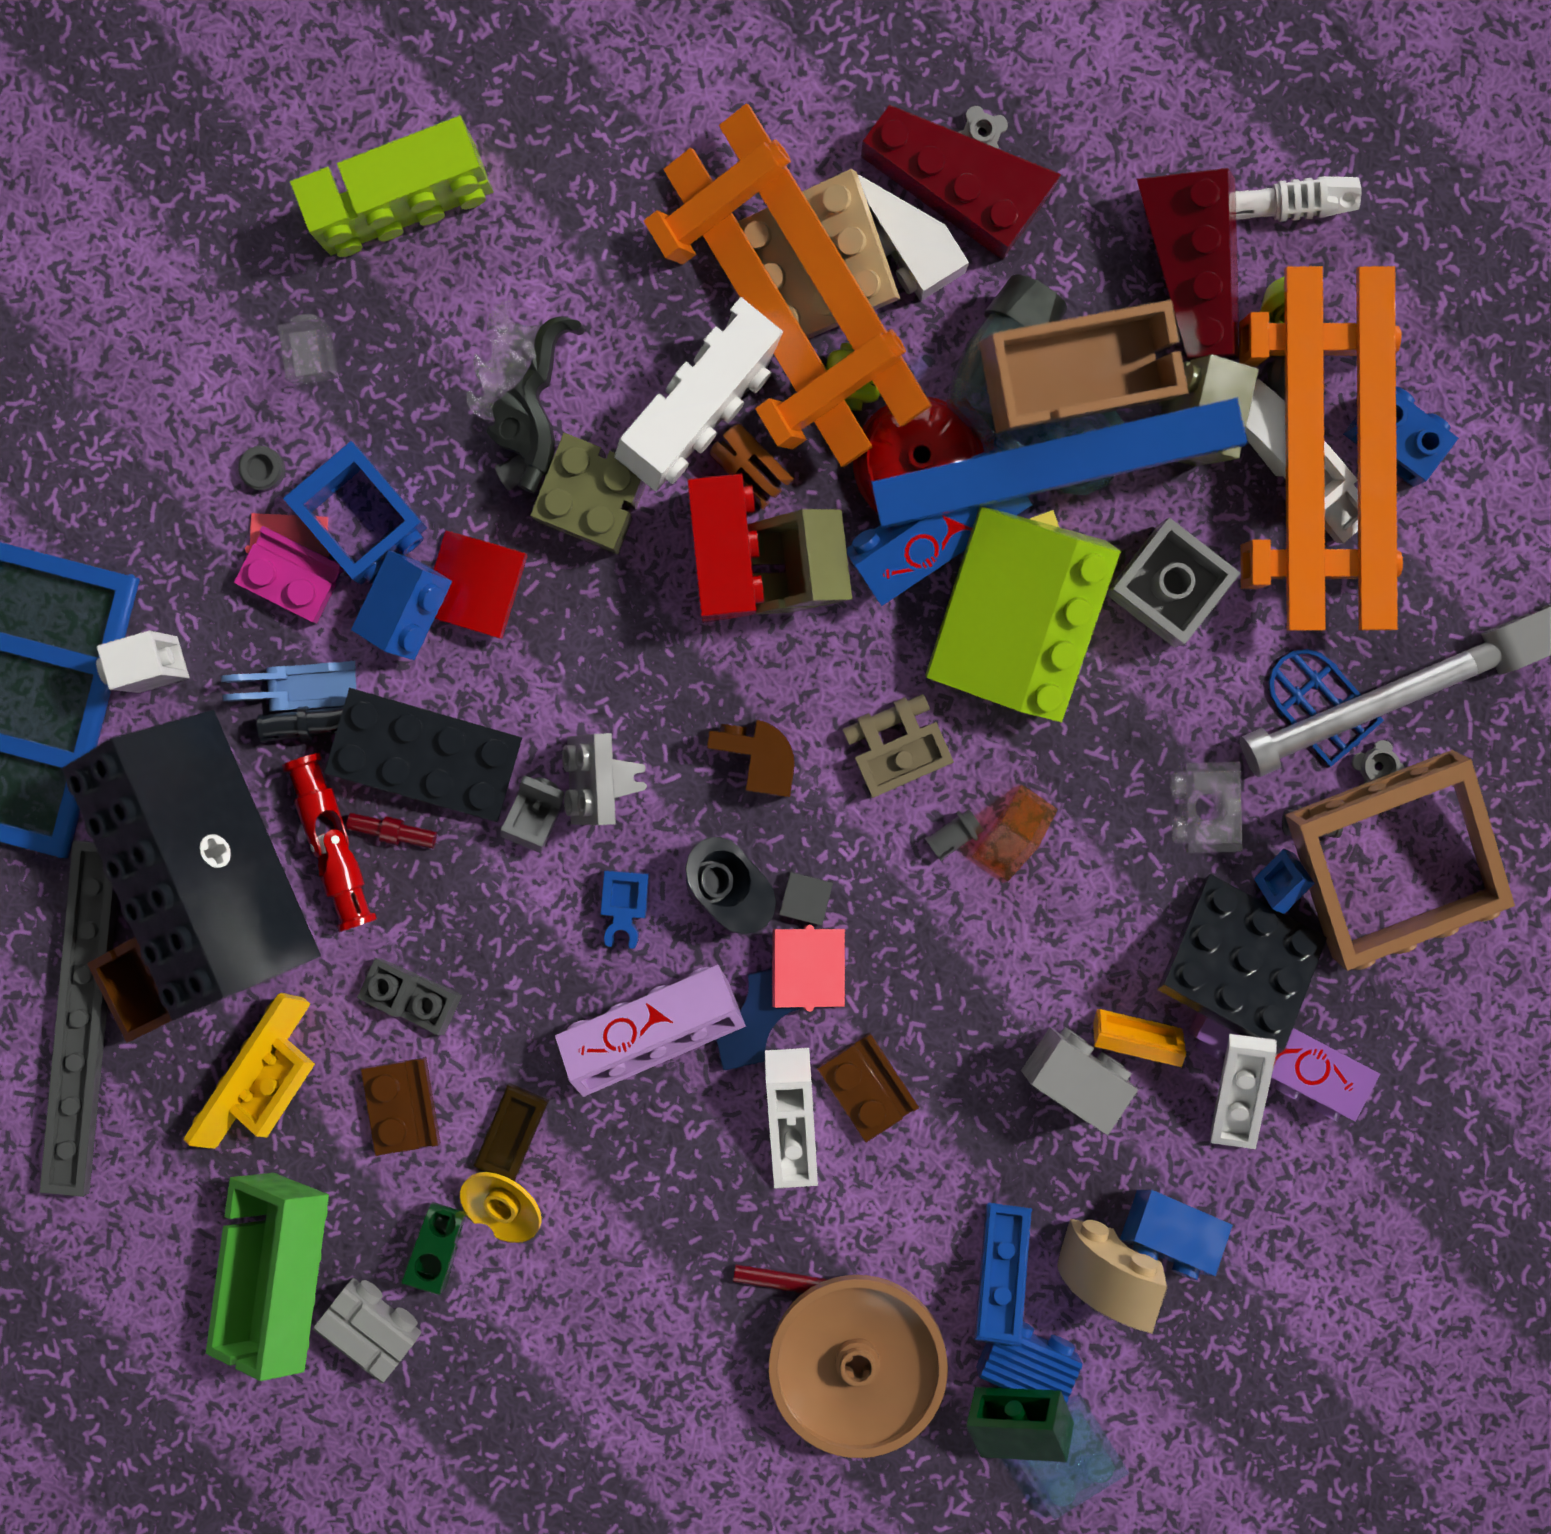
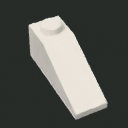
[765,1048,818,1189]

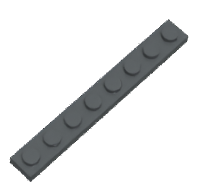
[39,840,118,1197]

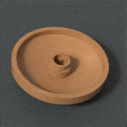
[769,1275,948,1458]

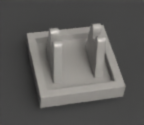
[562,733,647,825]

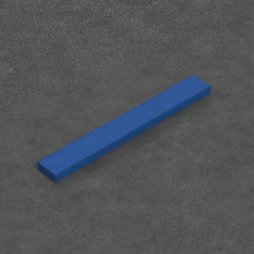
[872,397,1248,529]

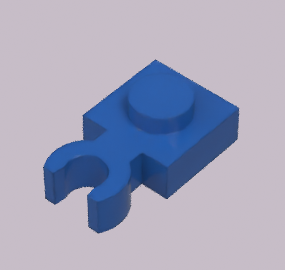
[601,870,650,949]

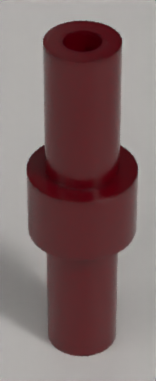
[346,813,437,849]

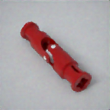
[281,753,377,932]

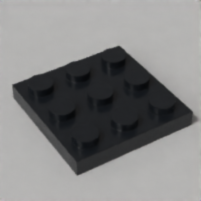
[1157,874,1327,1055]

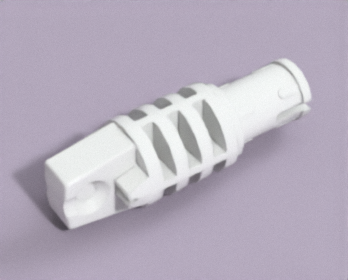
[1235,176,1361,222]

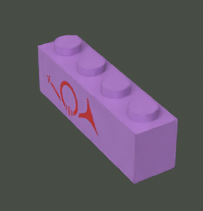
[1188,1012,1380,1122]

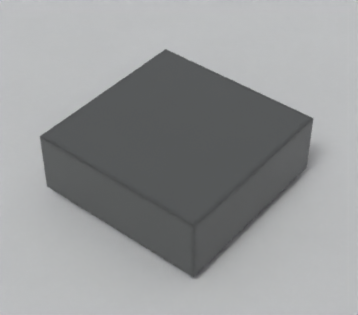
[780,871,833,925]

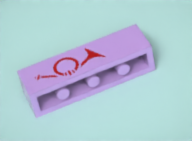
[555,965,746,1097]

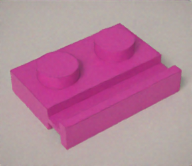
[234,526,344,624]

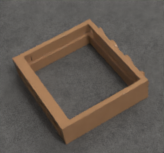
[1285,750,1515,971]

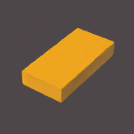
[1093,1009,1186,1067]

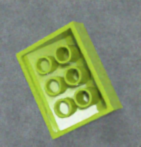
[925,506,1121,722]

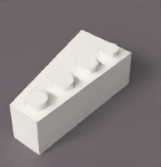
[614,297,783,492]

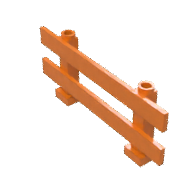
[643,103,932,467]
[1239,266,1403,631]

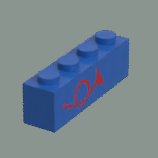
[846,449,1032,606]

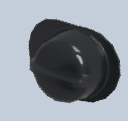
[685,837,776,935]

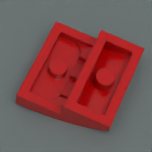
[434,530,528,639]

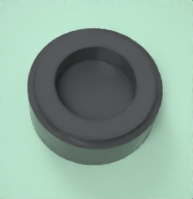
[238,446,285,491]

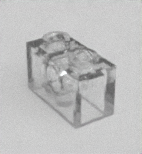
[1171,762,1243,853]

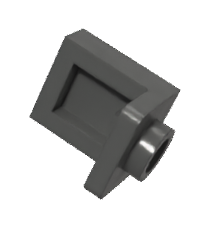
[500,776,564,853]

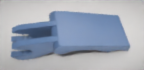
[221,661,356,712]

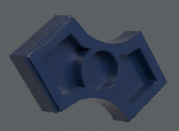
[717,969,800,1071]

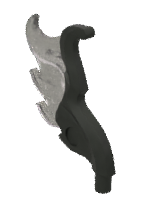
[466,299,585,493]

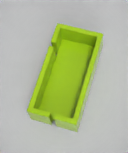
[290,115,494,257]

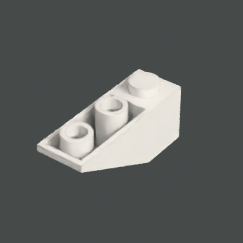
[858,174,969,301]

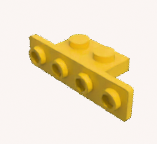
[183,993,315,1149]

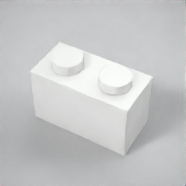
[96,631,189,693]

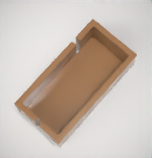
[979,300,1188,434]

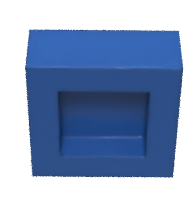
[1254,848,1315,914]

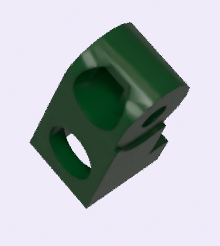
[401,1202,467,1295]

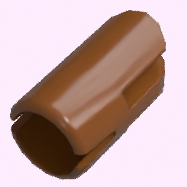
[709,424,794,510]

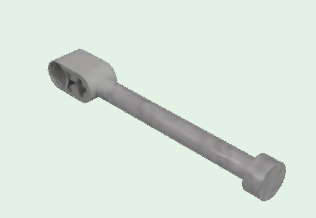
[1240,604,1551,778]

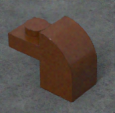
[707,720,795,797]

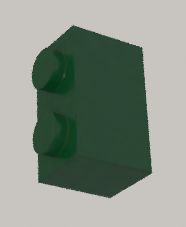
[966,1387,1074,1462]

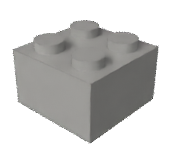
[1106,517,1240,648]
[1021,1027,1138,1135]

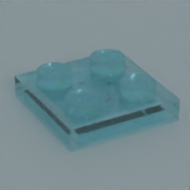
[1017,1394,1130,1520]

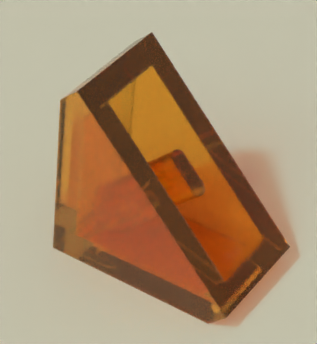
[971,784,1058,881]

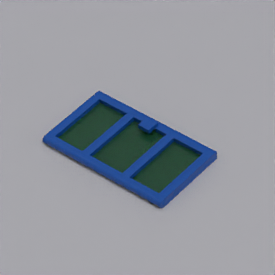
[0,542,140,858]

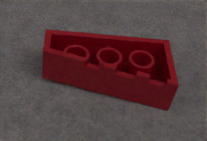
[861,105,1061,260]
[1137,168,1239,360]

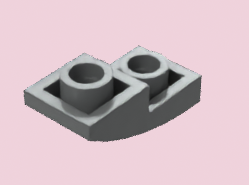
[357,958,463,1036]

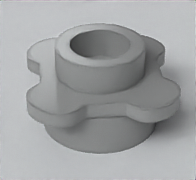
[959,106,1008,149]
[1352,740,1405,784]

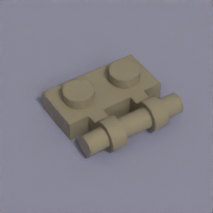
[842,694,954,798]

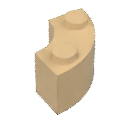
[1057,1219,1167,1333]

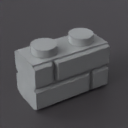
[313,1278,422,1384]

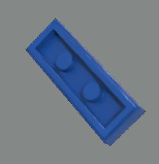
[974,1203,1032,1346]

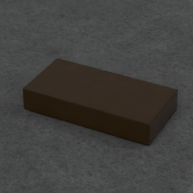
[473,1083,549,1181]

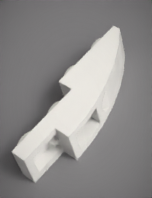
[1245,379,1358,544]

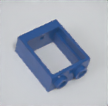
[283,441,427,585]

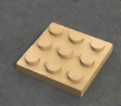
[737,169,900,339]

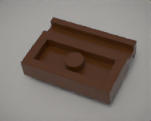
[817,1032,919,1143]
[361,1057,441,1156]

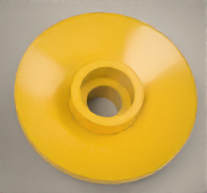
[460,1172,542,1243]

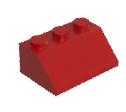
[688,474,764,623]

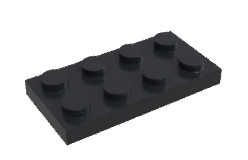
[324,687,522,822]

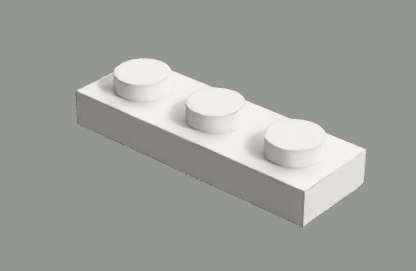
[1211,1034,1277,1149]

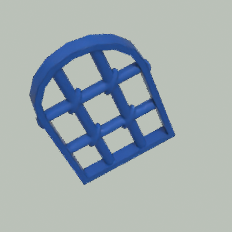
[1268,649,1384,767]

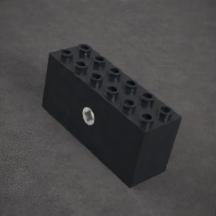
[62,710,321,1021]

